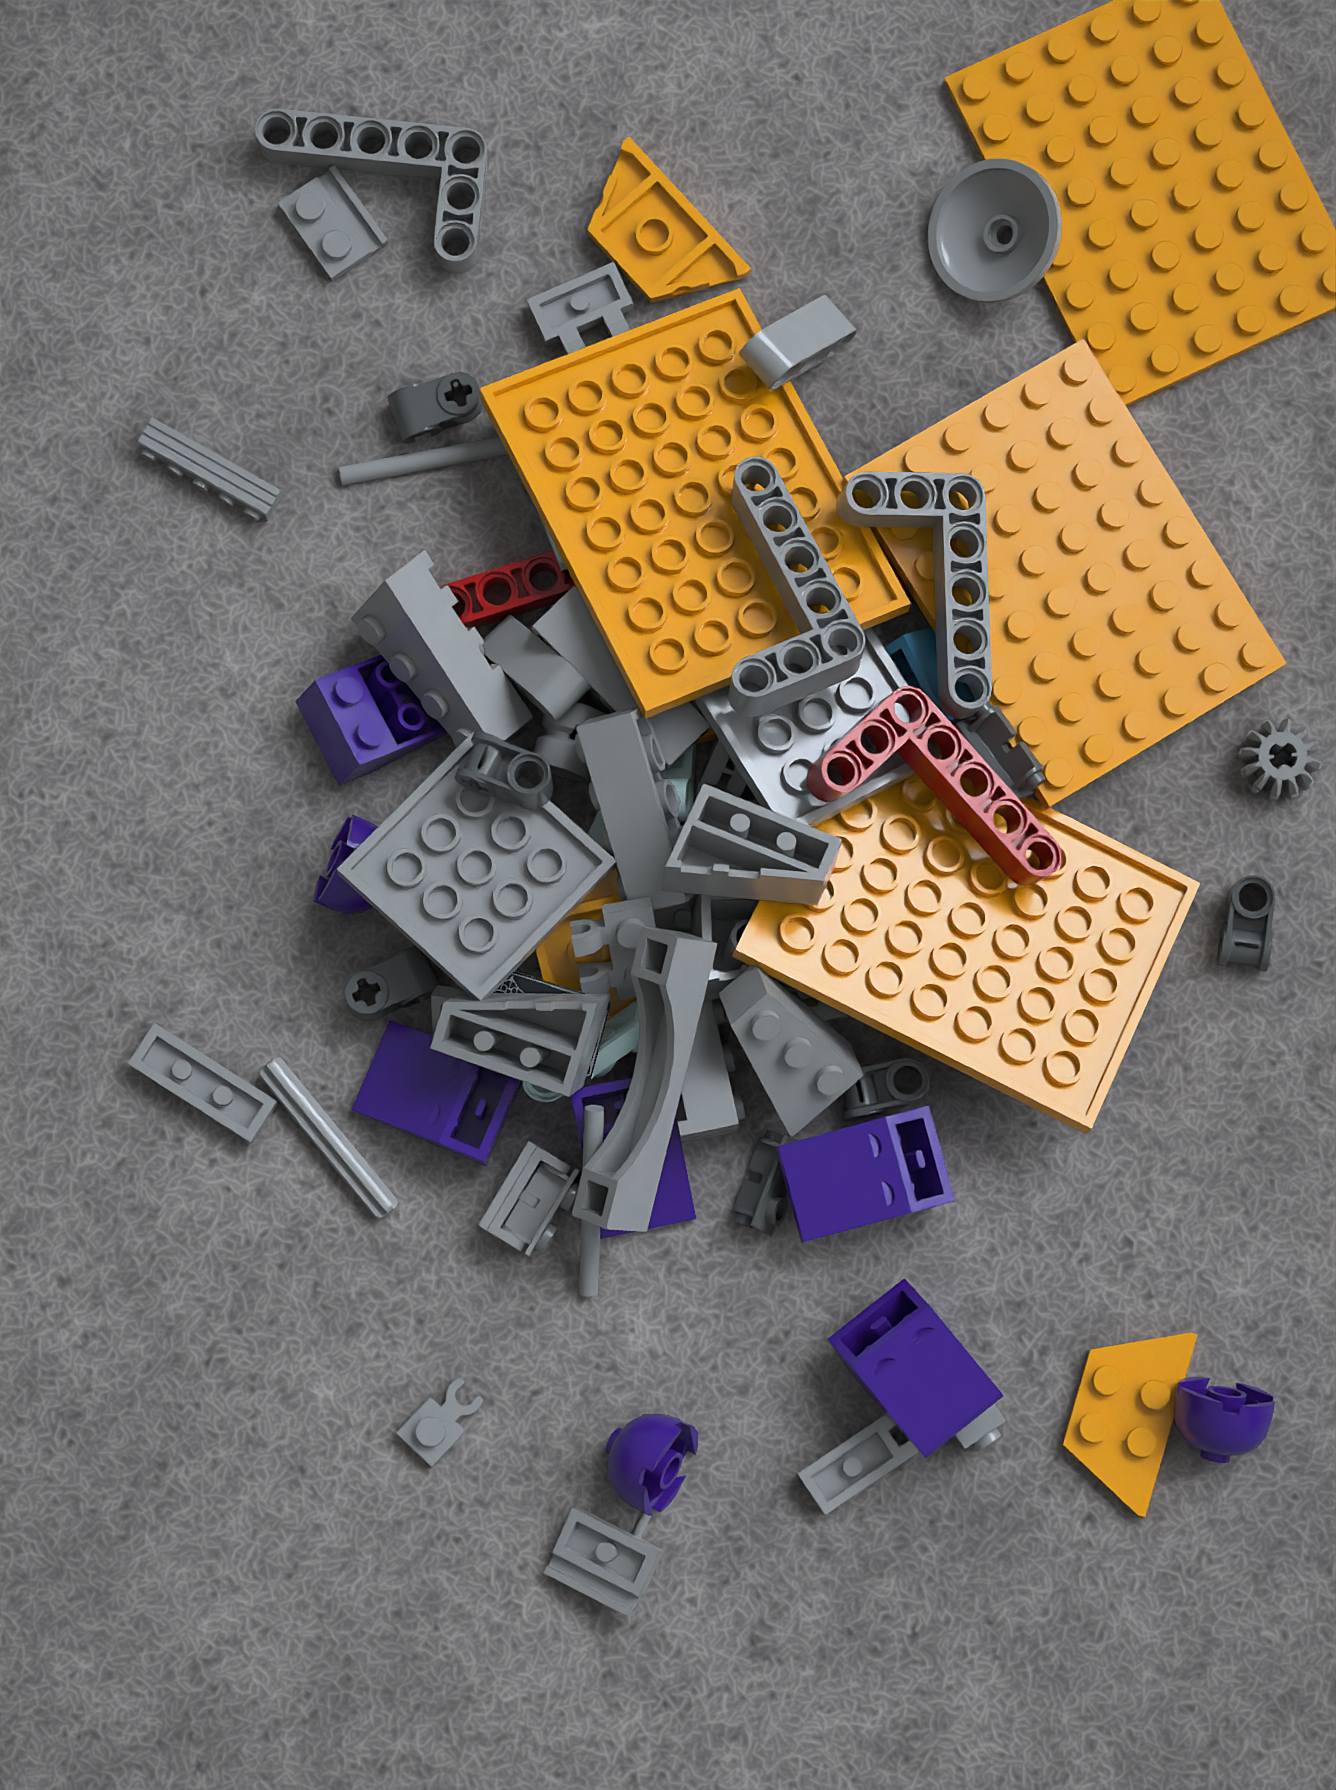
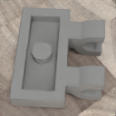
[527,262,634,355]
[570,897,656,1000]

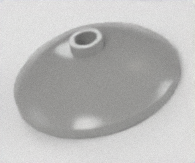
[928,158,1062,303]

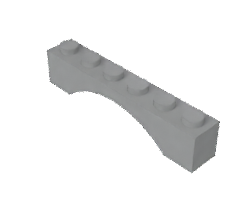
[572,926,718,1232]

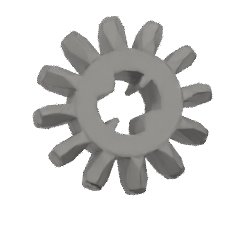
[1238,718,1322,801]

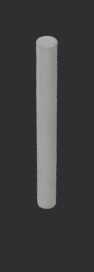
[339,437,508,486]
[579,1105,604,1297]

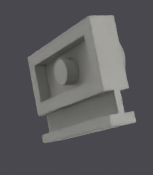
[278,165,389,282]
[543,1507,664,1617]

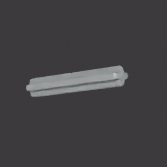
[259,1057,398,1220]

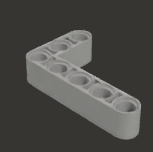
[255,109,489,273]
[728,456,866,717]
[836,471,992,719]

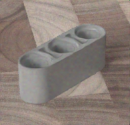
[739,295,858,391]
[483,614,591,722]

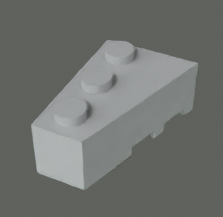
[661,783,842,905]
[719,965,864,1138]
[430,993,611,1097]
[676,998,745,1144]

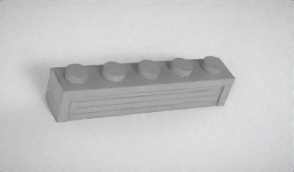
[137,417,283,522]

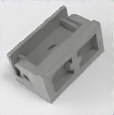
[478,1141,580,1258]

